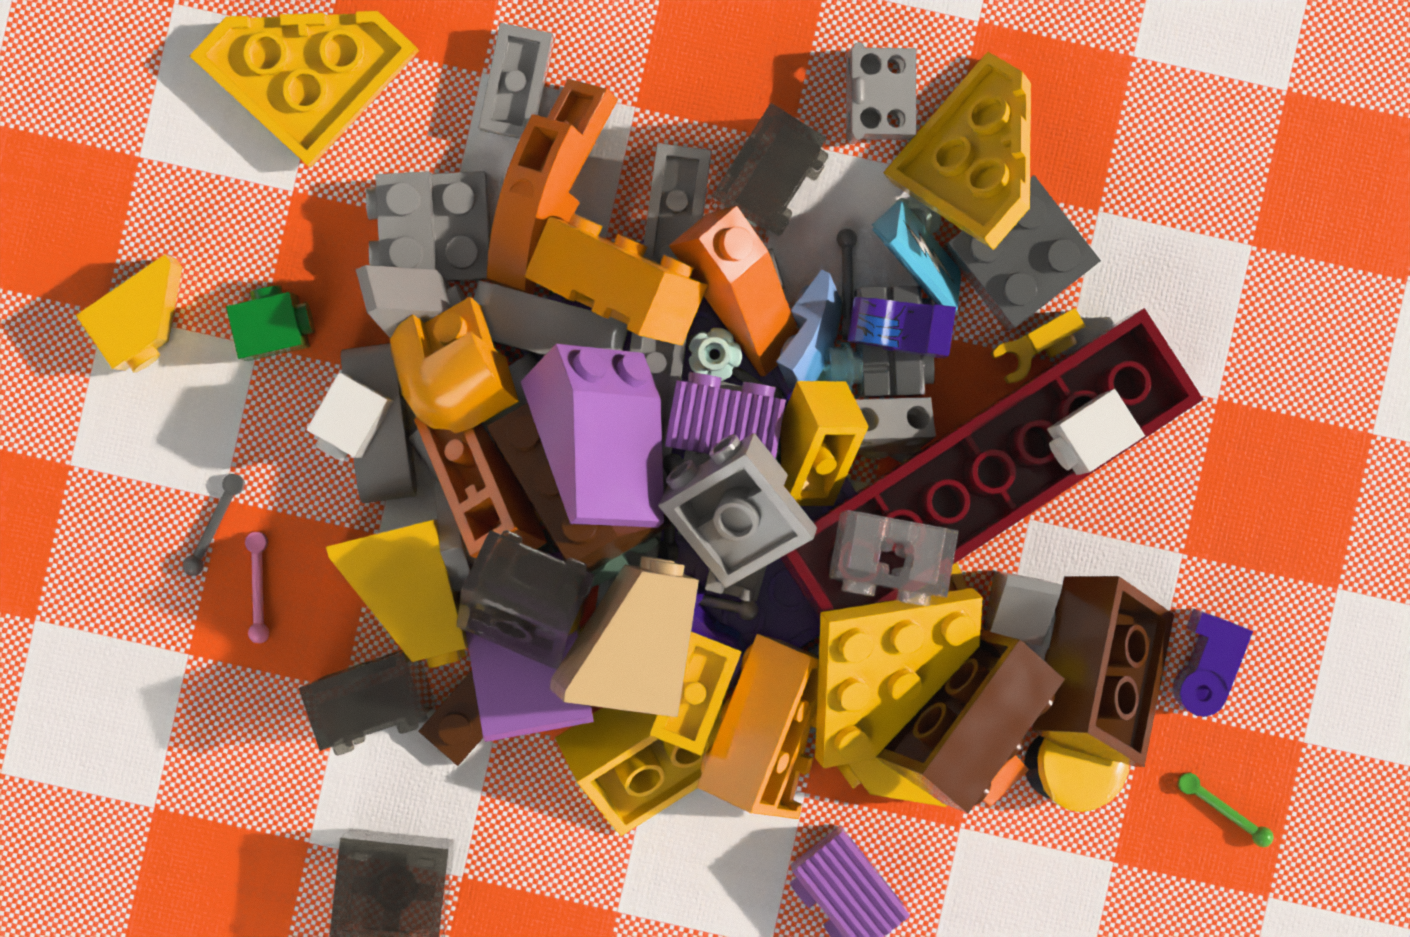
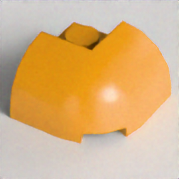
[390,297,519,434]

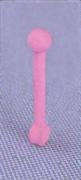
[245,532,269,644]

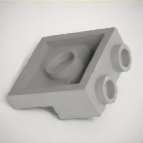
[366,171,490,282]
[658,433,817,588]

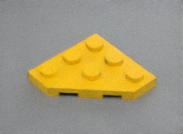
[189,11,419,168]
[883,51,1031,250]
[815,588,983,768]

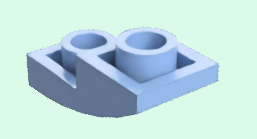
[776,269,842,390]

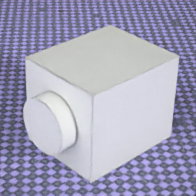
[306,373,394,462]
[1047,389,1145,475]

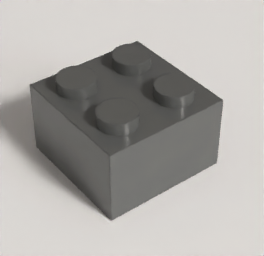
[942,175,1101,331]

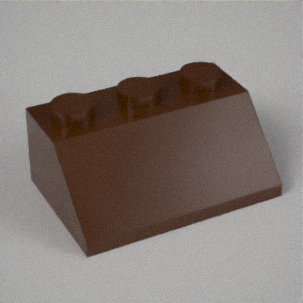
[487,403,672,581]
[1032,576,1174,767]
[876,629,1065,814]

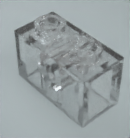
[829,510,959,607]

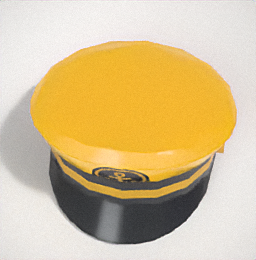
[1024,735,1129,812]

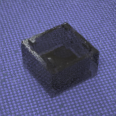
[711,103,828,242]
[456,530,595,670]
[299,650,437,756]
[329,828,455,937]

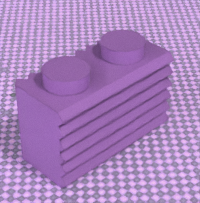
[665,372,786,459]
[790,825,910,937]

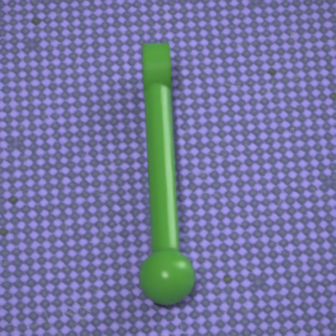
[1177,772,1274,848]

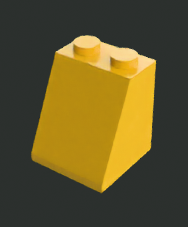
[326,519,468,668]

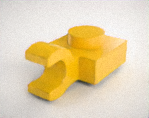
[990,308,1086,383]

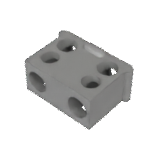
[846,42,916,145]
[856,397,936,459]

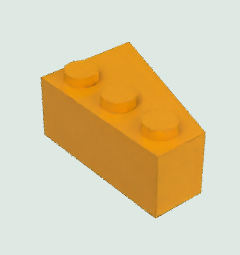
[524,213,708,345]
[697,634,819,819]

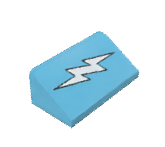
[872,200,961,311]

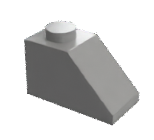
[356,265,466,338]
[984,570,1062,646]

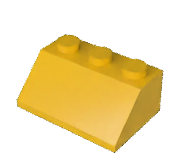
[555,699,725,836]

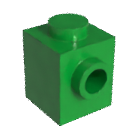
[226,285,315,361]

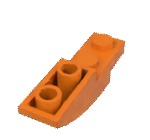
[486,79,618,294]

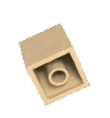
[550,556,699,717]

